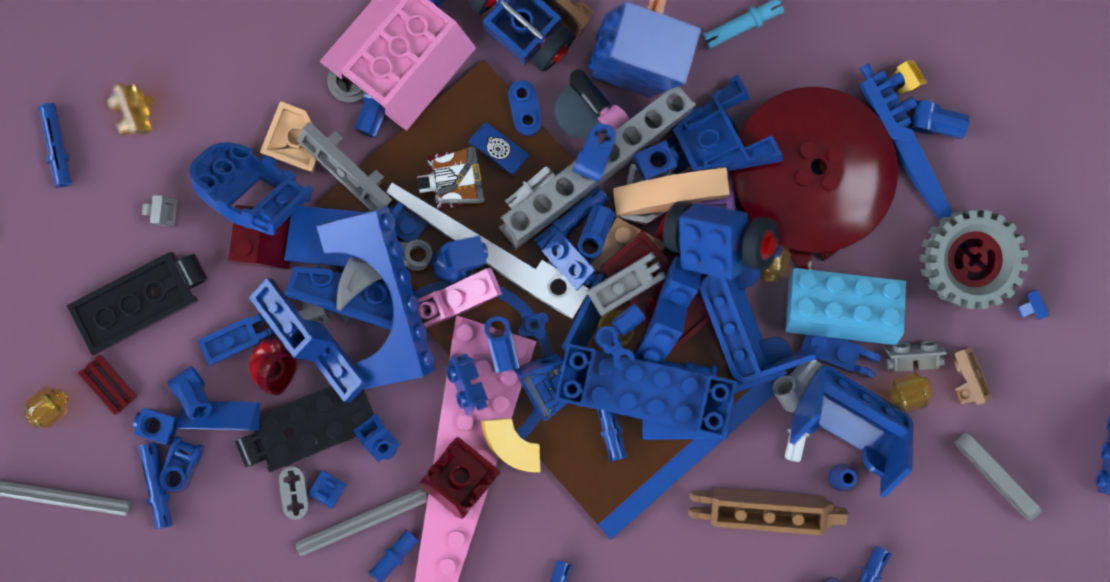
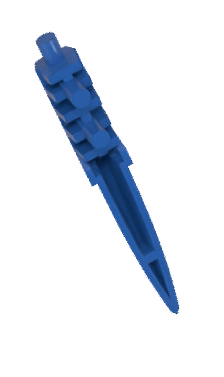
[859,63,966,247]

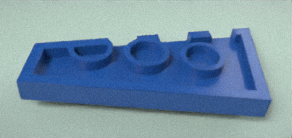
[285,267,412,330]

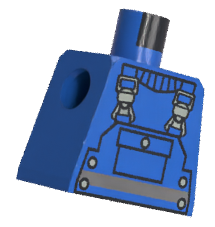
[513,353,567,421]

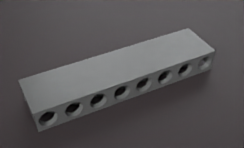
[499,86,696,250]

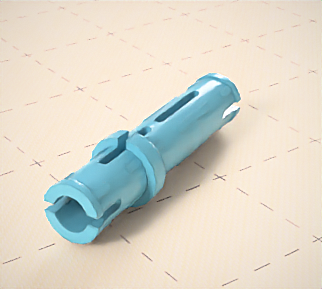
[702,0,784,50]

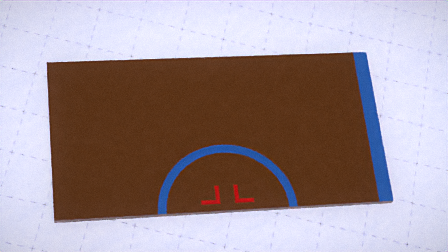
[316,59,774,540]

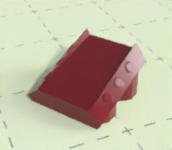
[419,437,501,519]

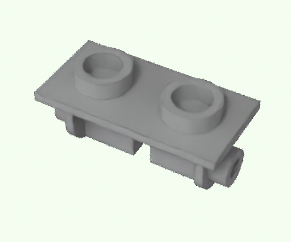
[884,340,947,372]

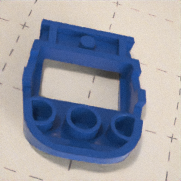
[190,142,313,235]

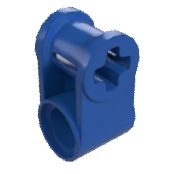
[572,123,616,182]
[160,436,204,492]

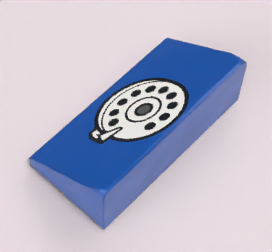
[468,122,530,177]

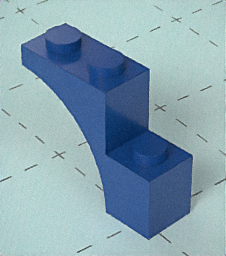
[634,256,701,365]

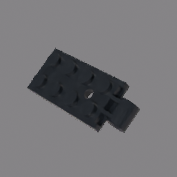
[66,252,208,356]
[235,386,378,473]

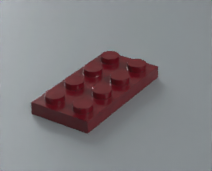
[600,230,711,353]

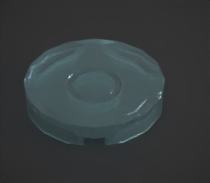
[555,86,607,138]

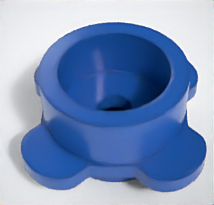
[518,310,548,340]

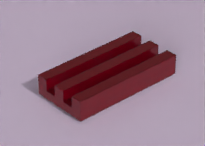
[78,354,138,415]

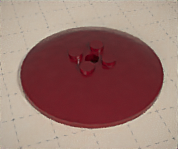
[732,87,898,253]

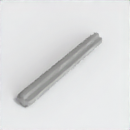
[0,481,131,516]
[296,488,428,556]

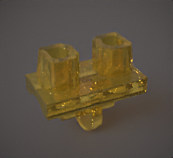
[106,83,155,135]

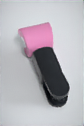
[570,69,630,131]

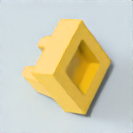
[891,60,927,94]

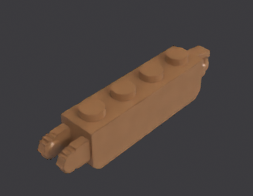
[688,487,848,535]

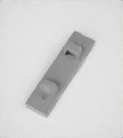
[297,122,392,211]

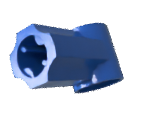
[354,92,386,138]
[910,100,969,140]
[576,204,616,263]
[484,316,520,373]
[167,366,213,421]

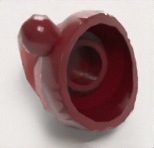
[249,339,298,396]

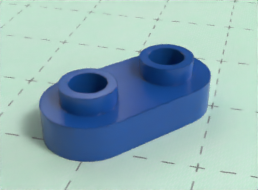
[508,80,542,137]

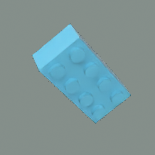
[785,268,906,345]

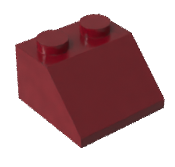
[228,205,291,270]

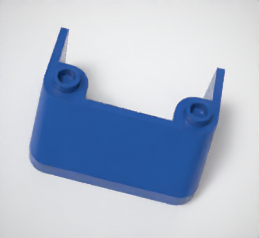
[700,245,820,382]
[790,366,914,498]

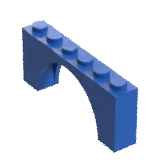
[316,206,435,389]

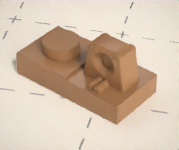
[542,0,593,40]
[954,346,992,405]

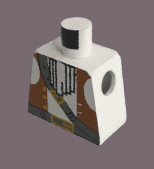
[417,146,485,203]

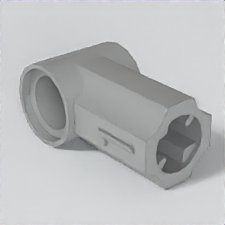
[772,360,823,412]

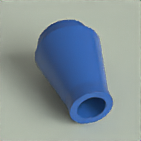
[829,464,857,492]

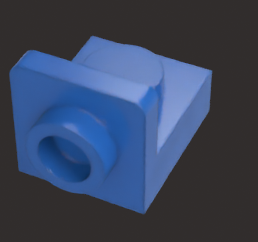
[389,202,429,243]

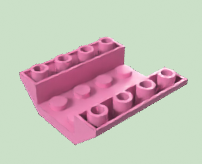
[320,0,476,131]

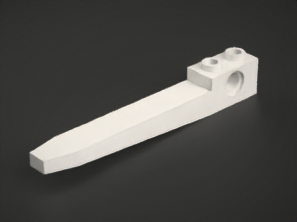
[386,183,589,320]

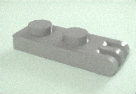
[586,252,667,316]

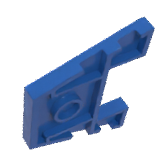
[673,74,784,172]

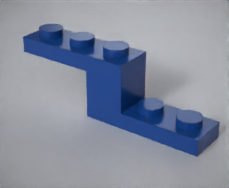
[249,278,368,403]

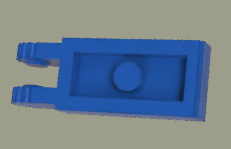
[197,314,276,366]
[800,335,882,379]

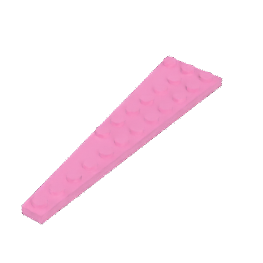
[415,315,537,582]

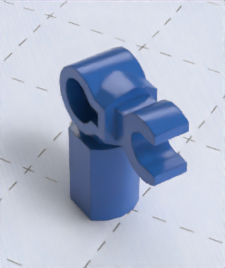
[594,304,646,371]

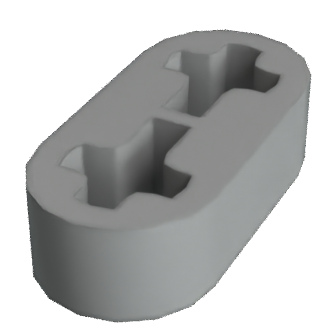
[279,466,310,520]

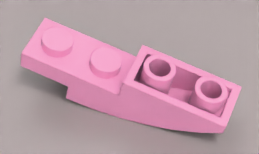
[417,268,502,328]

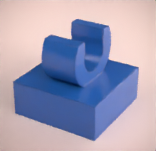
[308,470,348,509]

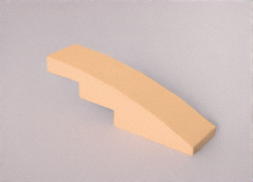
[613,168,730,217]

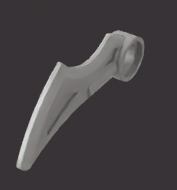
[337,240,432,311]

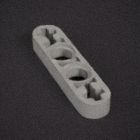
[954,432,1042,522]

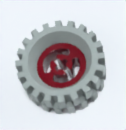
[920,210,1028,309]

